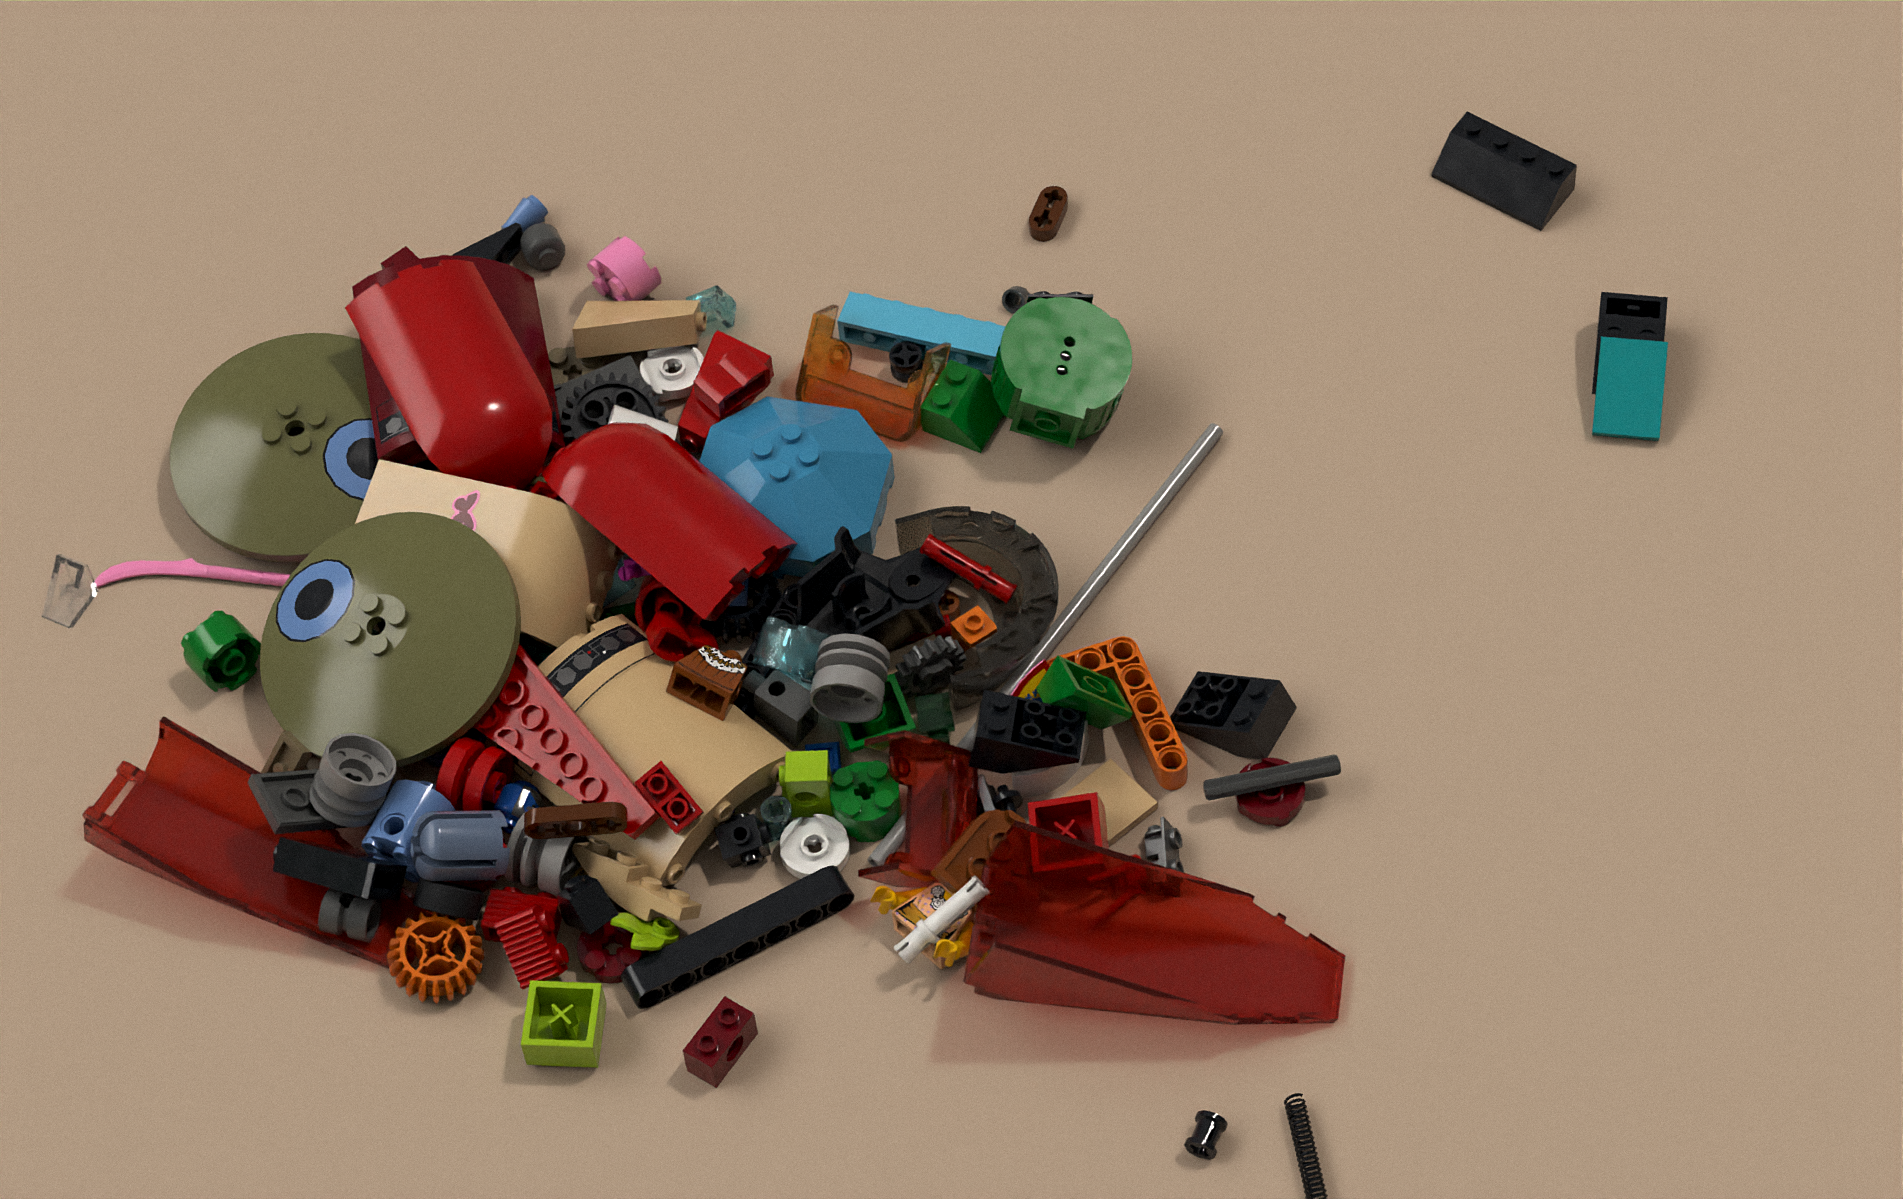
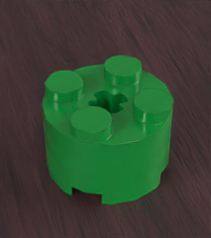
[181,610,261,692]
[830,760,902,843]

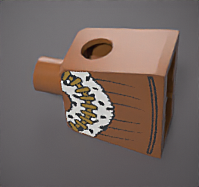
[666,645,748,721]

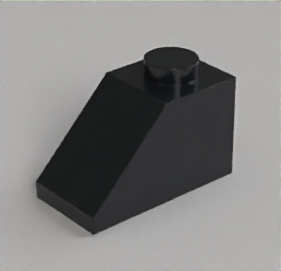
[557,874,619,935]

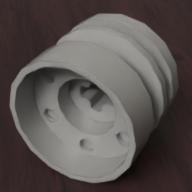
[810,633,890,723]
[309,733,396,828]
[505,812,590,896]

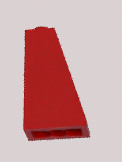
[678,330,774,454]

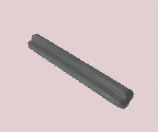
[1203,754,1341,801]

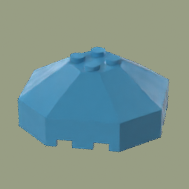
[699,396,895,579]

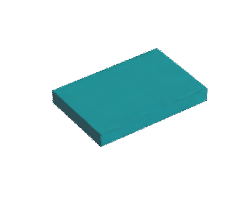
[1592,336,1668,441]

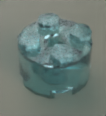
[752,616,830,681]

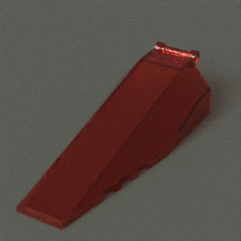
[82,716,442,969]

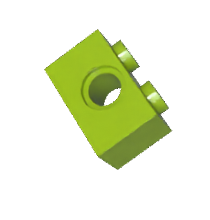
[779,750,833,818]

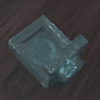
[686,285,737,328]

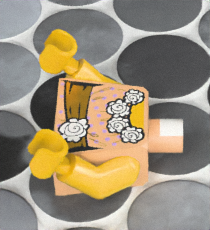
[870,883,977,970]

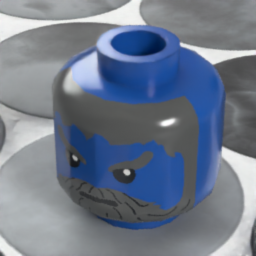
[492,780,544,834]

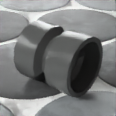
[318,888,382,943]

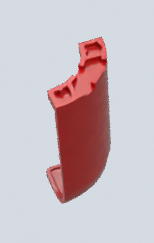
[345,260,552,490]
[542,422,798,621]

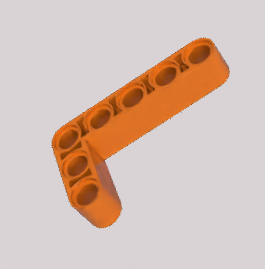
[1047,636,1188,790]

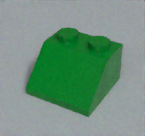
[920,359,1004,453]
[1036,655,1133,730]
[833,673,917,753]

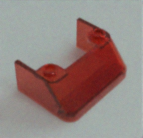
[858,730,978,888]

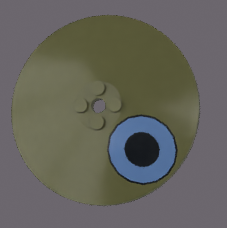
[170,333,430,563]
[260,512,521,767]

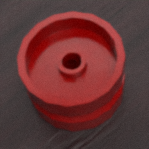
[435,736,514,811]

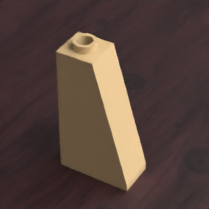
[572,300,707,358]

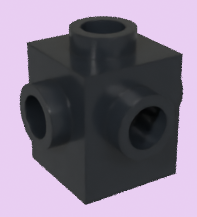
[714,813,773,868]

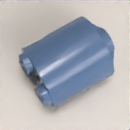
[361,779,455,883]

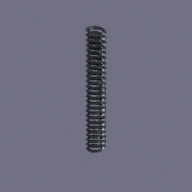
[1284,1093,1328,1199]

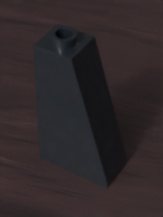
[272,837,407,900]

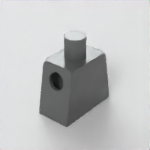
[742,670,818,747]

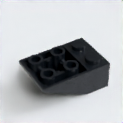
[1592,292,1668,394]
[1170,671,1297,759]
[968,690,1086,774]

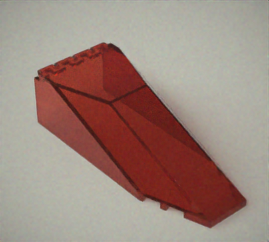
[963,820,1345,1025]

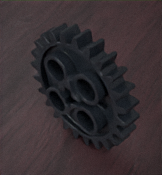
[561,372,668,443]

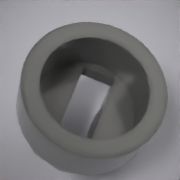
[1002,286,1030,314]

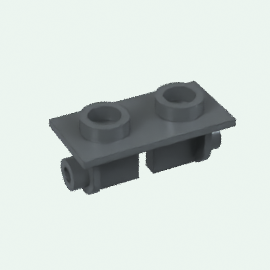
[1144,816,1184,894]

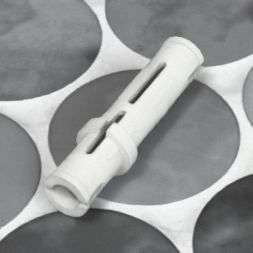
[894,875,990,964]

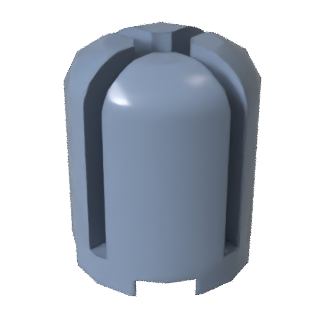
[410,810,510,882]

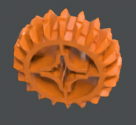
[387,911,485,1004]

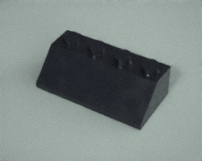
[1432,111,1577,231]

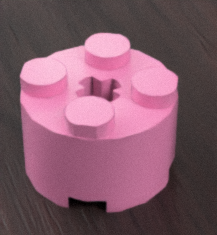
[587,236,661,301]

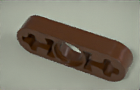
[524,802,627,839]

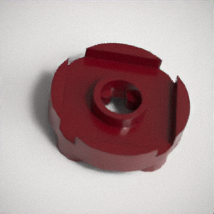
[1235,757,1305,827]
[577,920,649,983]

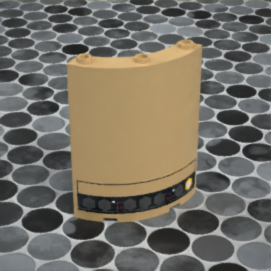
[484,614,791,887]

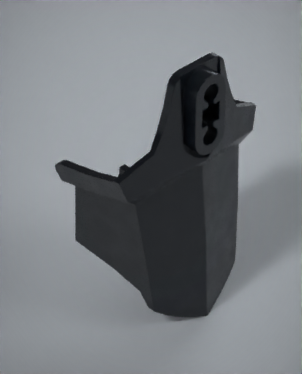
[789,526,961,684]

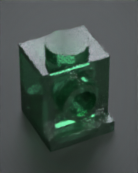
[914,692,955,750]

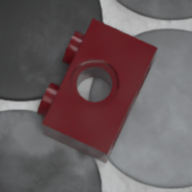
[683,996,758,1088]

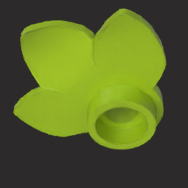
[610,910,680,951]

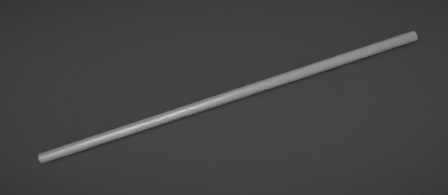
[868,423,1223,870]

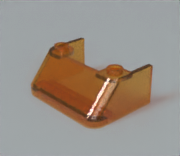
[795,304,951,442]

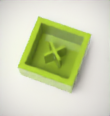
[521,980,607,1068]

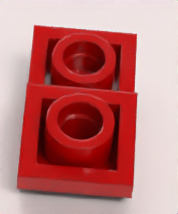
[634,761,704,835]

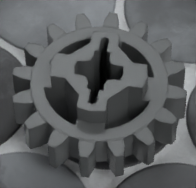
[894,635,967,698]

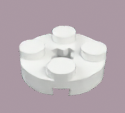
[640,345,704,402]
[780,814,850,879]

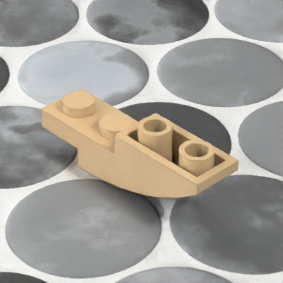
[572,838,702,922]

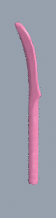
[93,558,291,588]

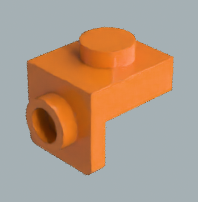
[950,605,997,652]

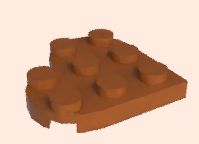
[930,809,1040,932]

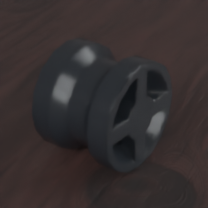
[889,341,923,383]

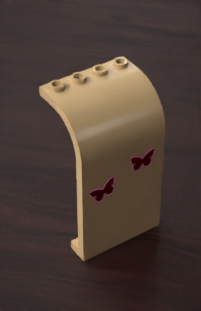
[355,459,624,650]

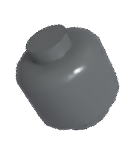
[520,223,565,270]

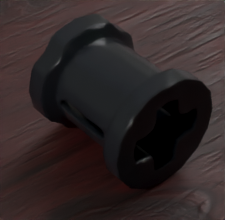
[1184,1110,1228,1160]

